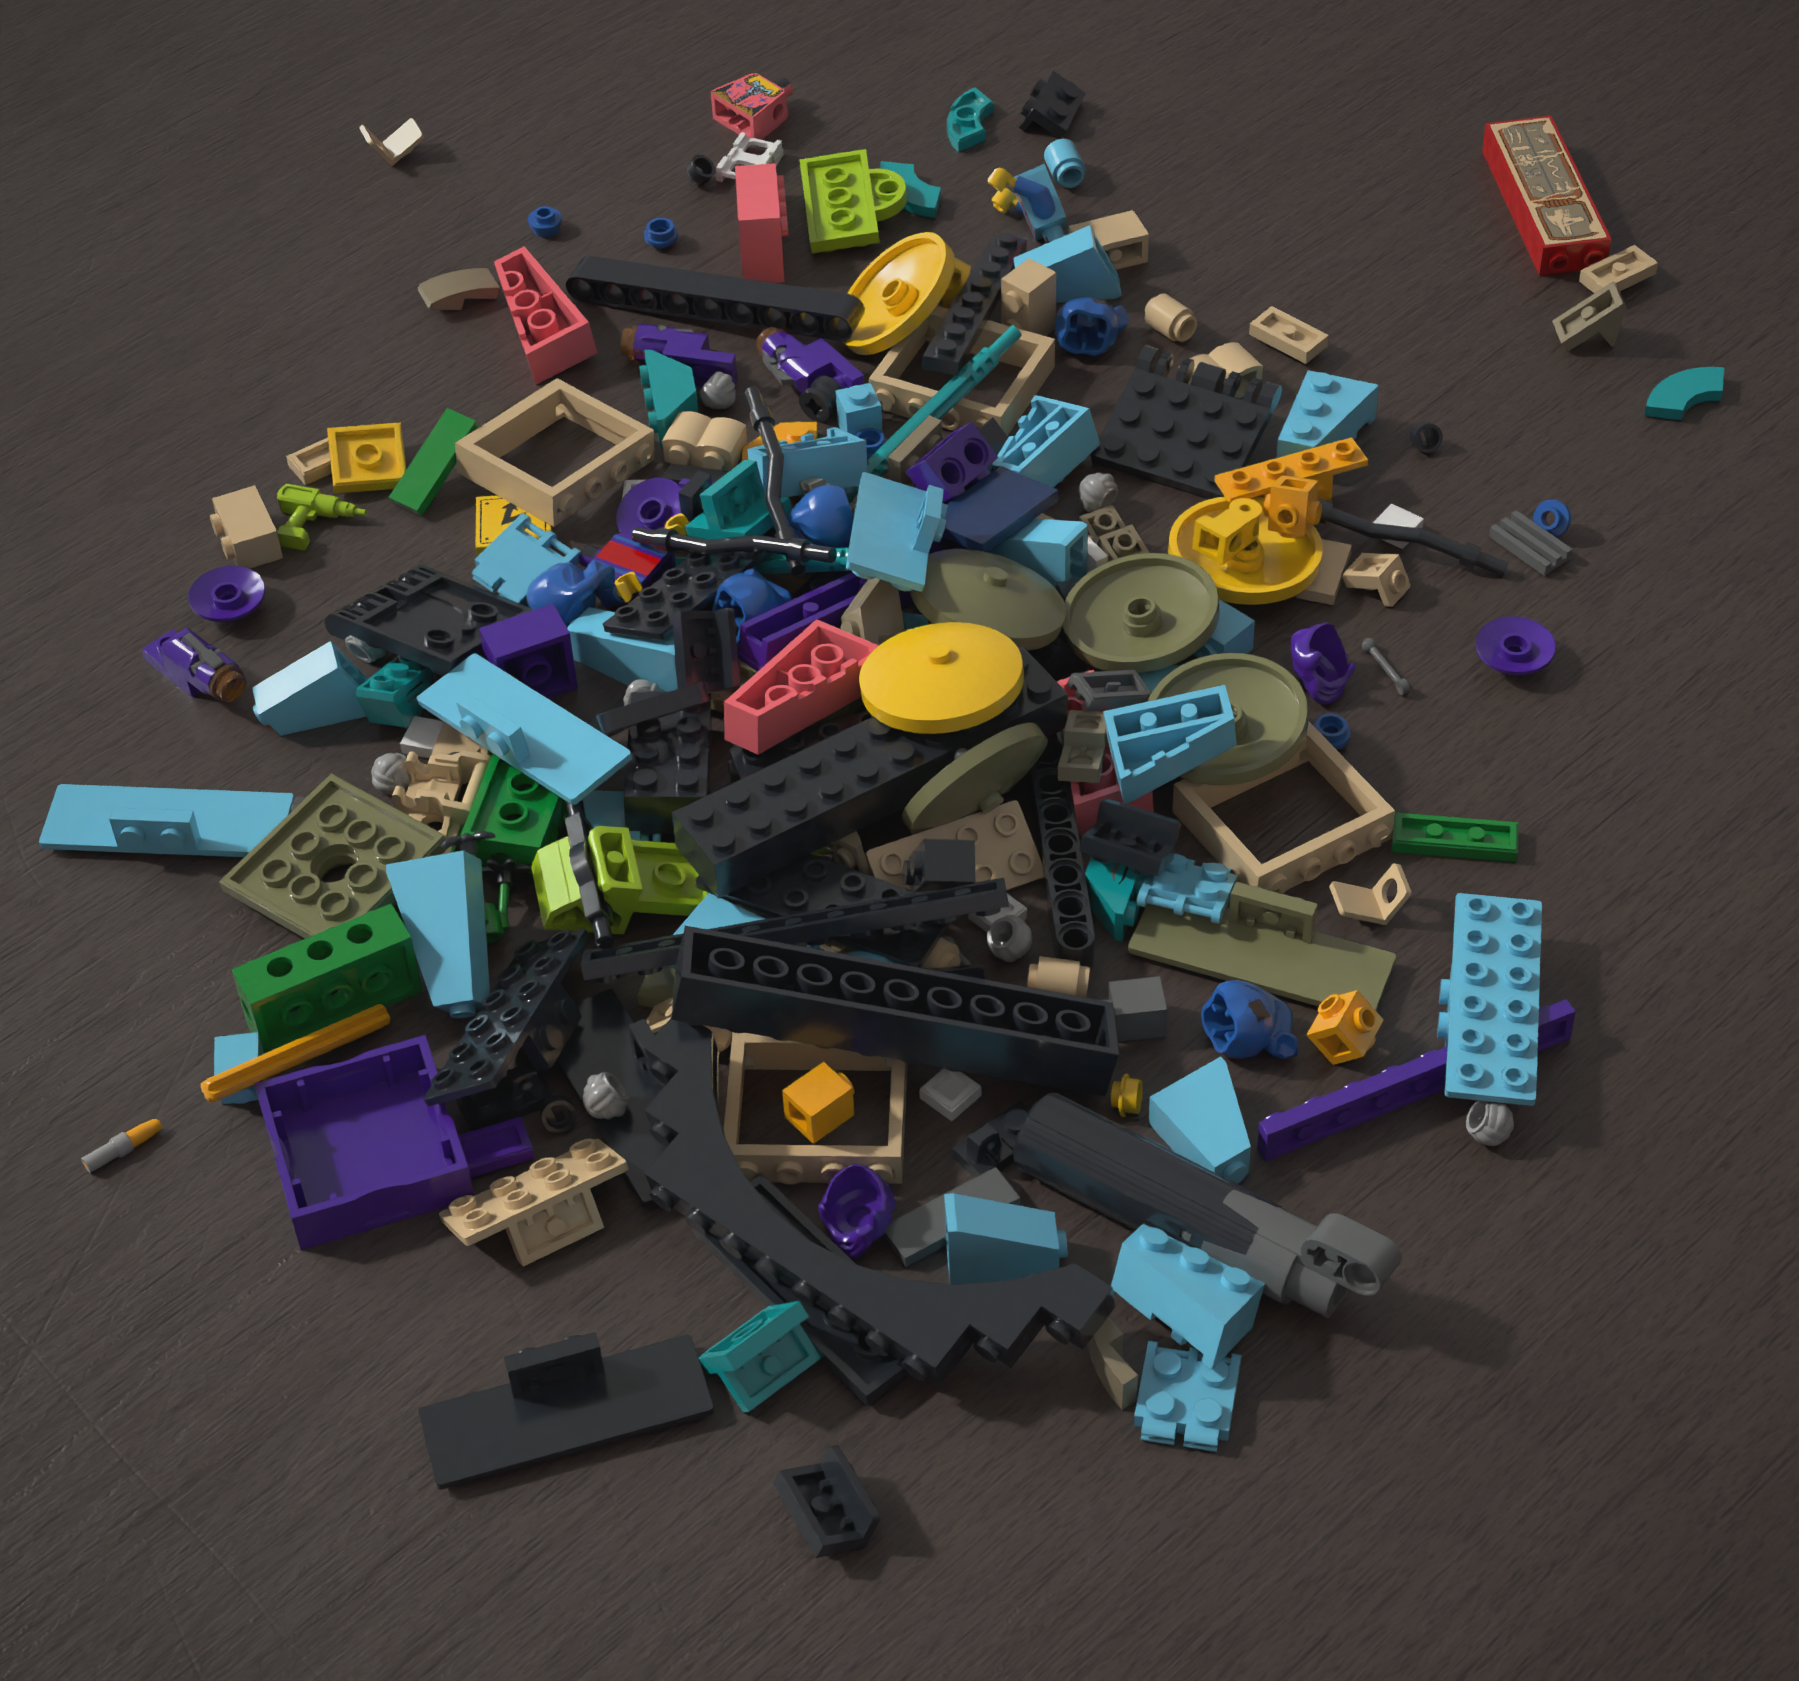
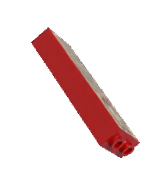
[1482,115,1611,276]

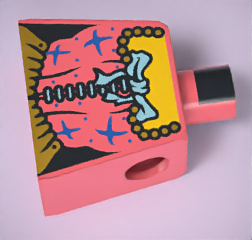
[711,73,793,140]

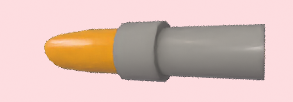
[81,1119,162,1173]

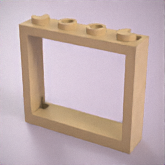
[869,306,1055,436]
[455,378,655,527]
[1172,721,1395,894]
[724,1033,908,1184]

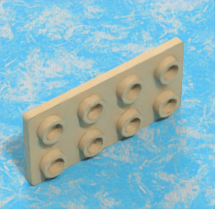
[865,800,1044,891]
[439,1139,629,1267]

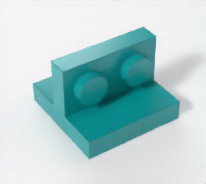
[685,460,792,540]
[698,1301,821,1412]

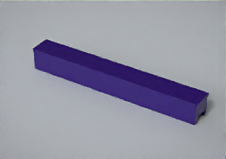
[737,537,968,672]

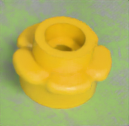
[1111,1074,1143,1117]

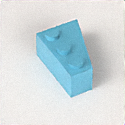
[1277,370,1379,458]
[992,395,1100,488]
[748,427,868,498]
[1103,685,1237,804]
[1111,1224,1265,1370]

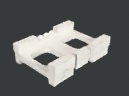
[716,132,784,182]

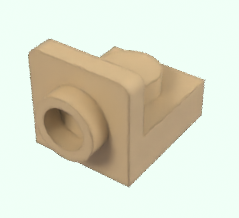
[1342,553,1410,607]

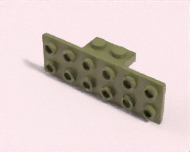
[1128,882,1396,1011]

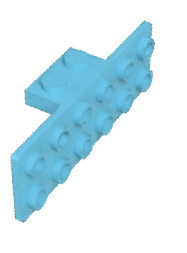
[846,472,948,592]
[417,654,632,805]
[39,784,294,857]
[1437,893,1542,1106]

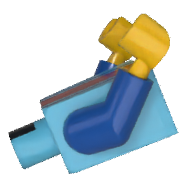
[988,164,1067,244]

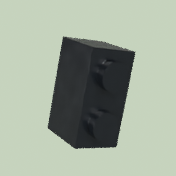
[902,839,976,893]

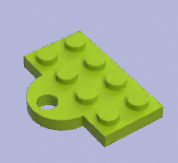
[800,149,907,254]

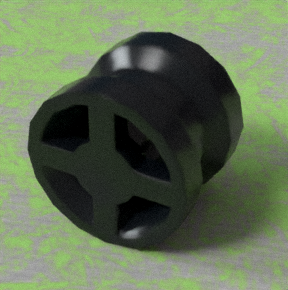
[799,376,842,422]

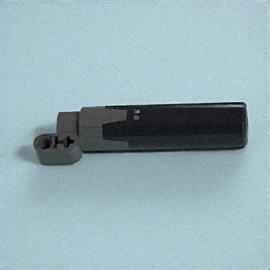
[1013,1092,1401,1318]

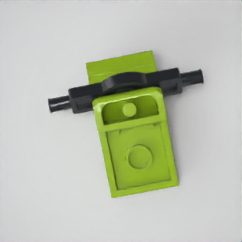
[531,800,714,948]

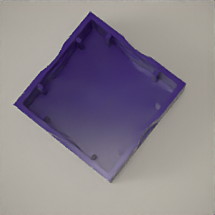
[254,1035,474,1250]

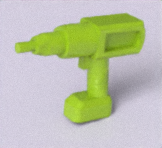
[277,483,367,550]

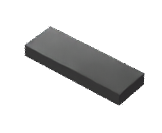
[882,1167,1020,1267]

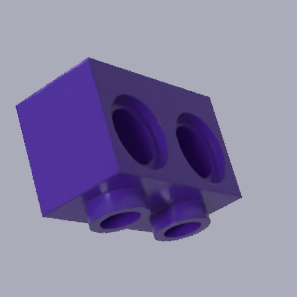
[906,421,998,503]

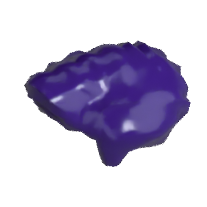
[1291,623,1356,705]
[818,1164,895,1261]

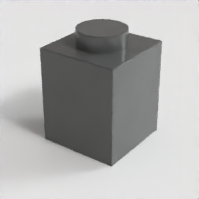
[1102,976,1167,1042]

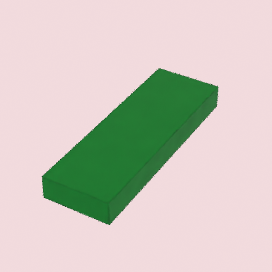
[388,408,480,517]
[1391,812,1519,862]

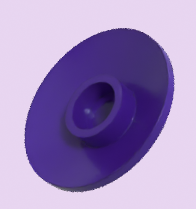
[616,478,681,535]
[188,566,265,622]
[1476,616,1556,675]

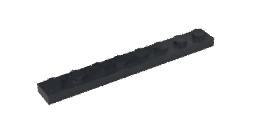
[922,233,1027,375]

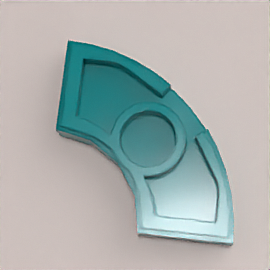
[947,87,994,152]
[880,161,941,218]
[1644,367,1724,420]

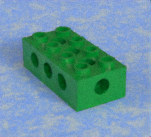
[460,754,569,879]
[231,904,423,1054]

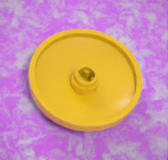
[842,232,955,355]
[1168,496,1323,605]
[859,622,1024,734]

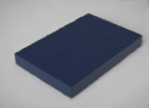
[942,466,1059,552]

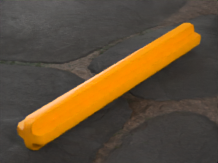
[201,1004,391,1103]

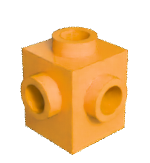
[1264,475,1322,538]
[1307,990,1384,1065]

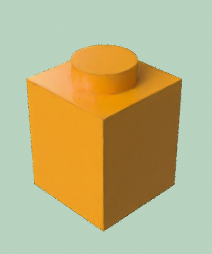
[782,1062,854,1144]

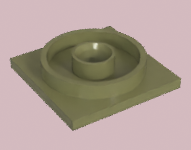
[219,773,449,939]

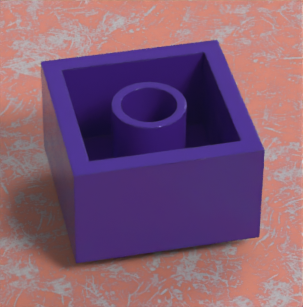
[479,604,578,699]

